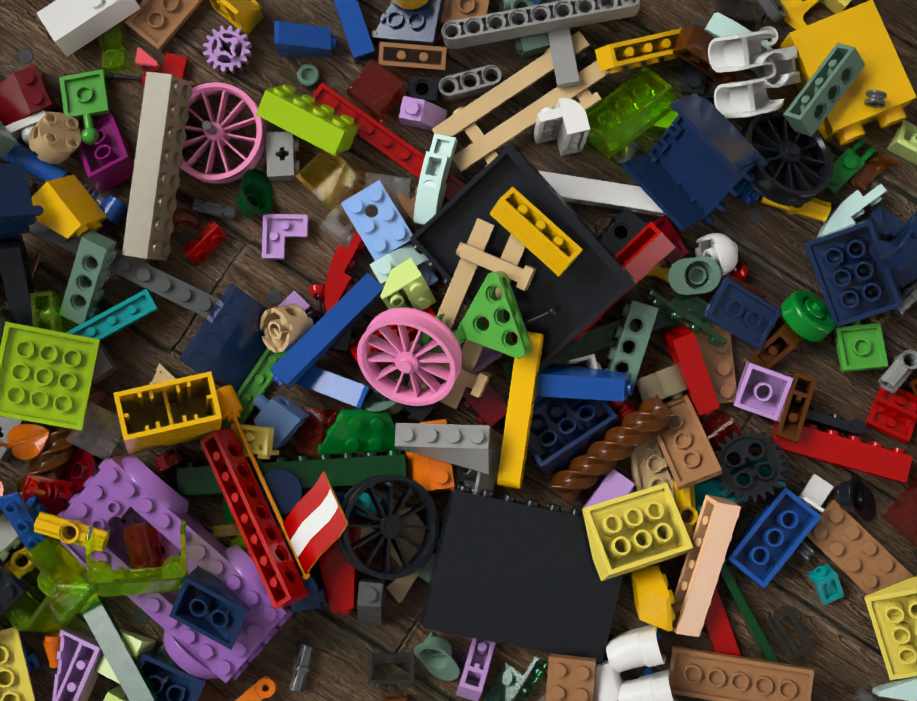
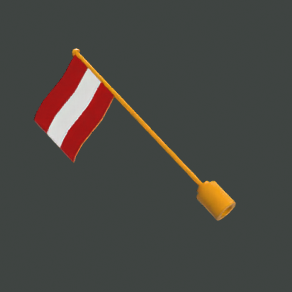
[216,385,348,580]

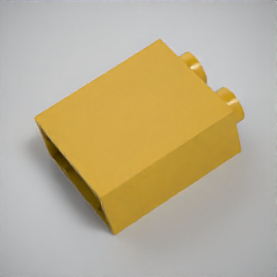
[779,0,917,146]
[113,371,222,455]

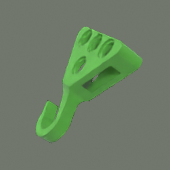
[422,271,533,359]

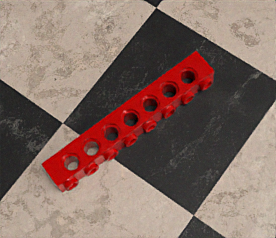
[199,429,309,609]

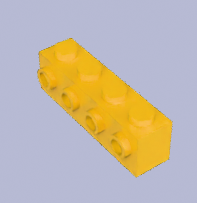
[595,28,682,74]
[490,186,583,276]

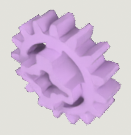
[203,25,252,75]

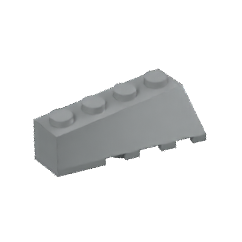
[395,423,491,475]

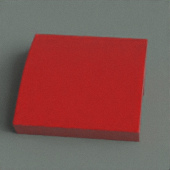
[865,387,917,444]

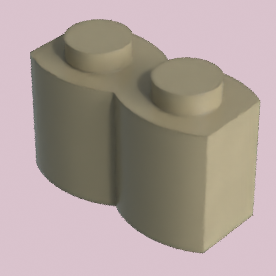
[635,364,687,402]

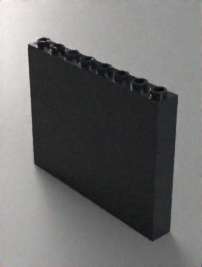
[410,144,637,369]
[420,484,623,663]

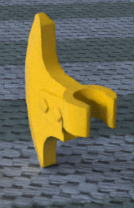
[780,0,819,30]

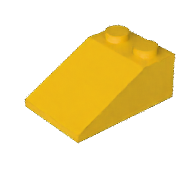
[209,0,264,35]

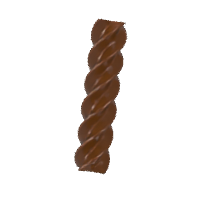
[17,385,107,495]
[551,394,674,504]

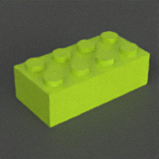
[256,84,360,156]

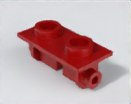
[182,221,228,266]

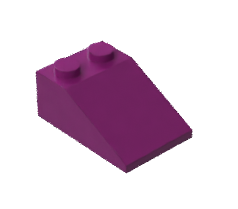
[78,112,135,193]

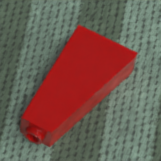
[661,325,720,416]
[318,519,361,615]

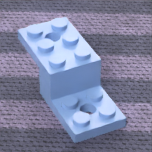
[340,180,439,287]

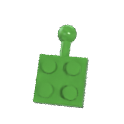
[59,69,111,145]
[833,320,889,373]

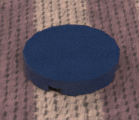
[258,469,303,515]

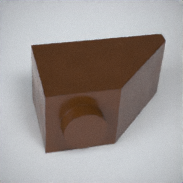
[750,322,802,369]

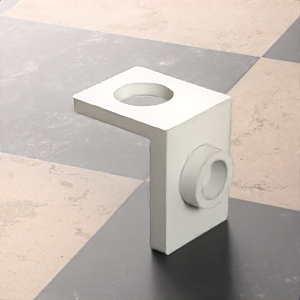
[564,354,602,370]
[799,474,833,513]

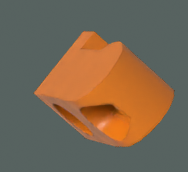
[235,675,278,701]

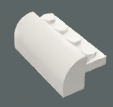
[533,98,590,156]

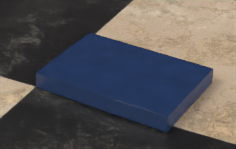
[702,277,782,350]

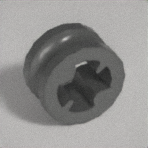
[864,90,887,108]
[794,542,816,562]

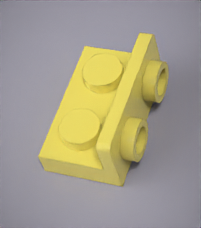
[231,423,279,459]

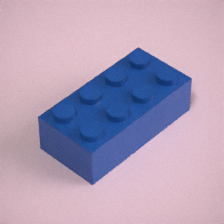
[725,487,822,588]

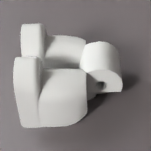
[708,30,801,118]
[593,625,678,701]

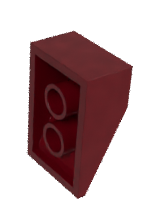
[0,64,59,126]

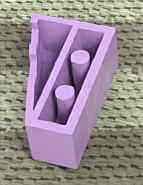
[52,628,103,701]

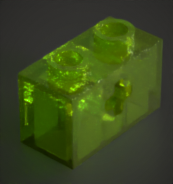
[30,291,65,333]

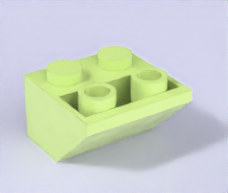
[380,258,436,311]

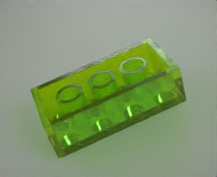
[586,66,677,159]

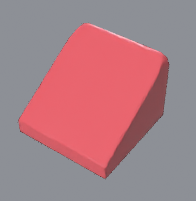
[135,47,162,72]

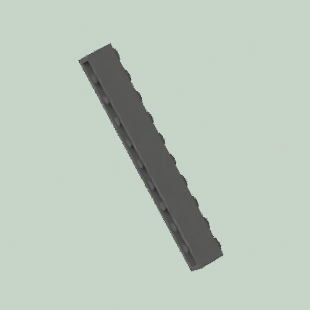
[28,221,219,318]

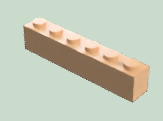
[671,495,741,637]

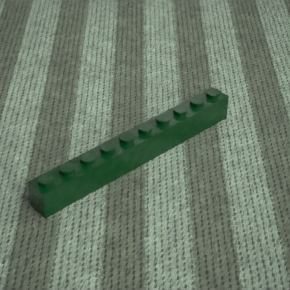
[177,450,407,495]

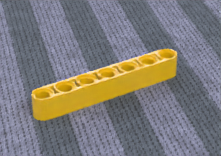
[497,331,543,489]

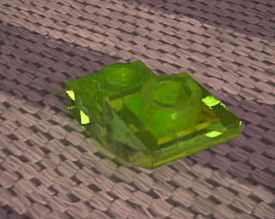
[99,23,126,72]

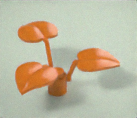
[0,424,50,496]

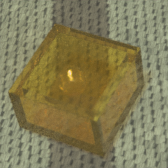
[295,150,361,210]

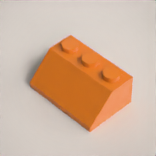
[405,419,455,495]

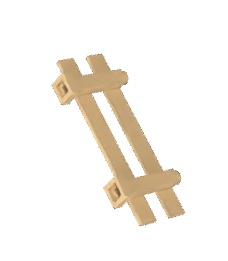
[432,31,610,173]
[407,218,536,409]

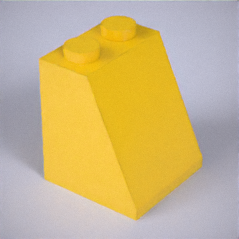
[31,175,107,239]

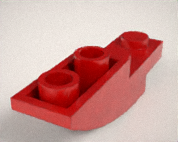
[325,231,366,313]

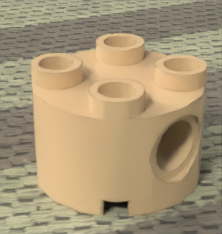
[28,112,81,164]
[260,303,314,353]

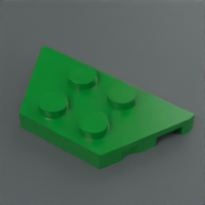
[317,409,404,454]

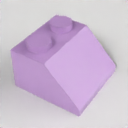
[733,361,794,421]

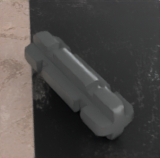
[192,199,237,219]

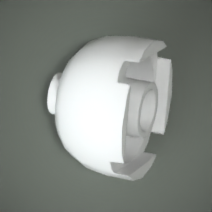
[695,233,738,277]

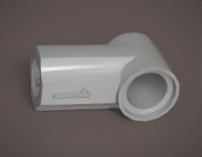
[878,350,917,393]

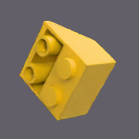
[631,565,675,632]

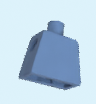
[253,393,310,450]

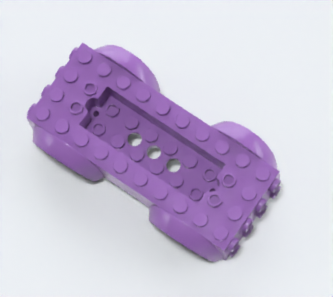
[57,454,294,683]

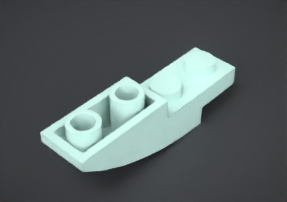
[704,12,773,77]
[413,134,457,225]
[817,184,887,238]

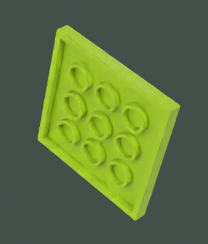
[0,322,101,431]

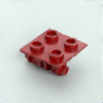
[21,474,74,516]

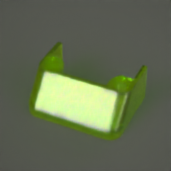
[85,521,189,597]
[3,536,98,633]

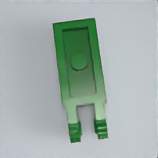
[825,137,876,195]

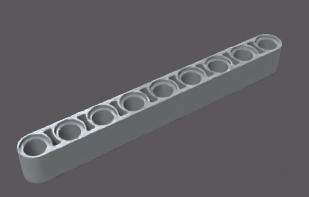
[441,0,640,49]

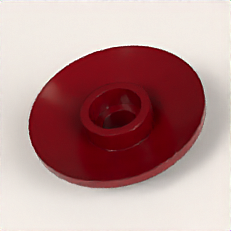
[61,448,95,493]

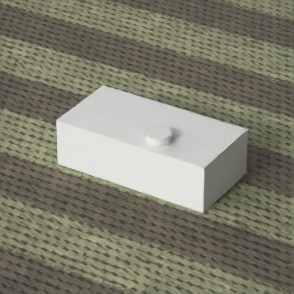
[37,0,141,57]

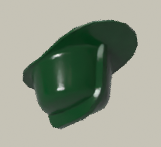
[237,169,273,218]

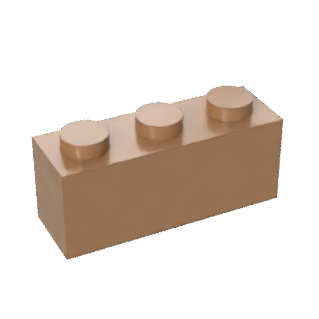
[378,42,447,70]

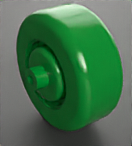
[781,290,835,342]

